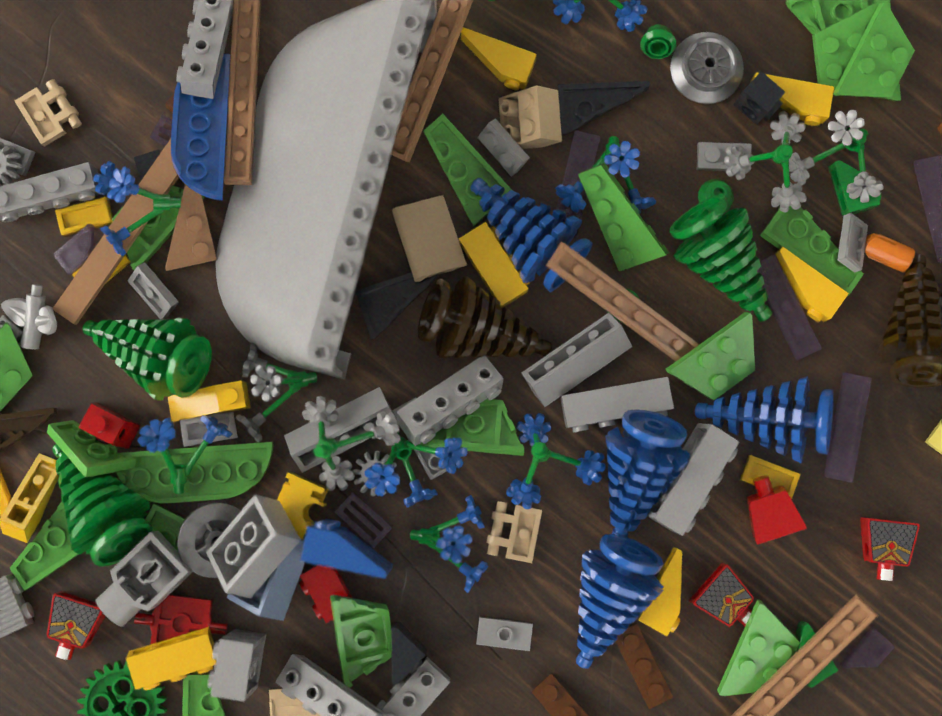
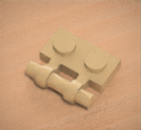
[15,79,82,147]
[486,501,542,563]

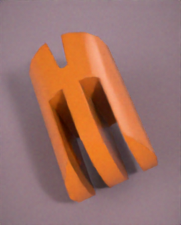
[865,233,915,272]

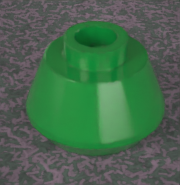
[640,24,676,59]
[698,179,734,212]

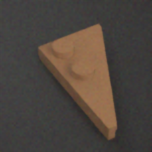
[165,184,217,271]

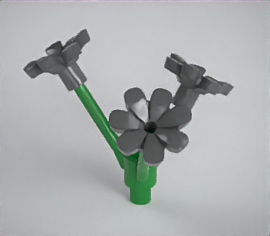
[235,343,317,443]

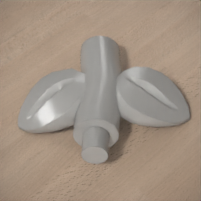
[1,284,57,349]

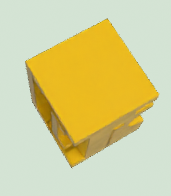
[277,472,328,539]

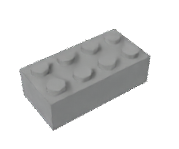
[647,423,739,536]

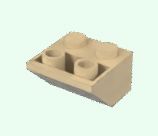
[498,86,562,149]

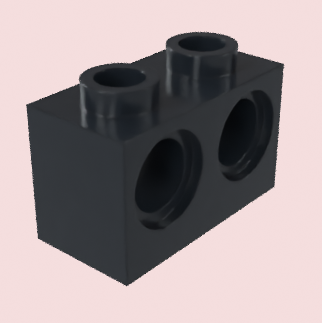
[734,71,785,125]

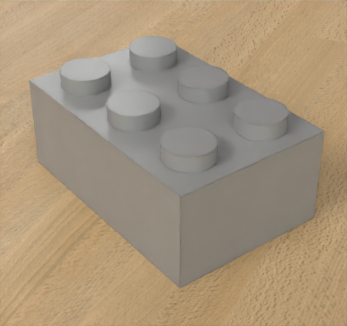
[206,494,300,598]
[208,629,266,701]

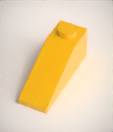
[461,27,537,90]
[750,72,834,126]
[774,247,849,322]
[168,380,251,423]
[0,453,59,543]
[637,547,682,636]

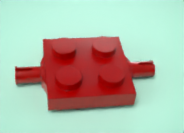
[134,594,228,644]

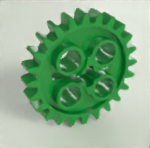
[77,660,168,716]

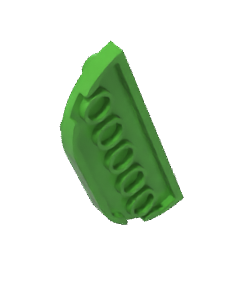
[116,442,273,503]

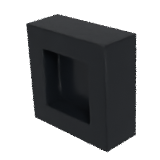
[133,149,161,180]

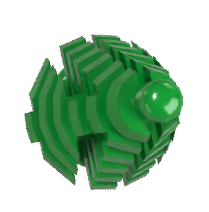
[670,194,772,322]
[82,318,212,401]
[52,444,153,567]

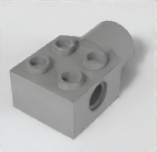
[96,531,193,627]

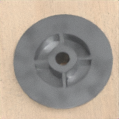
[670,32,744,104]
[177,503,241,578]

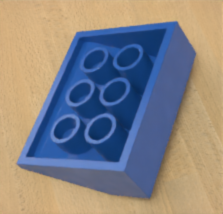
[300,518,393,578]

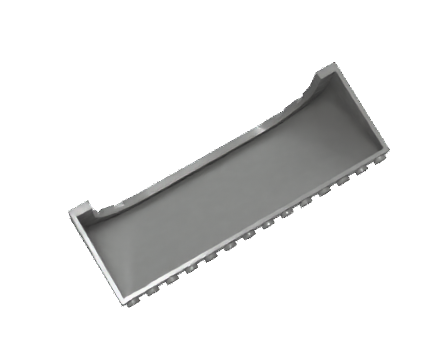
[216,0,437,379]

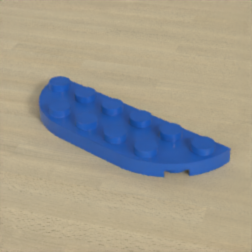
[171,54,231,200]

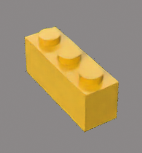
[459,222,529,308]
[126,627,216,690]

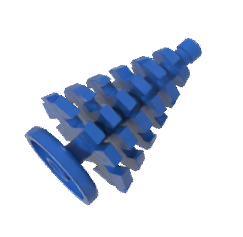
[470,178,593,292]
[695,377,833,463]
[606,409,690,537]
[576,534,664,669]

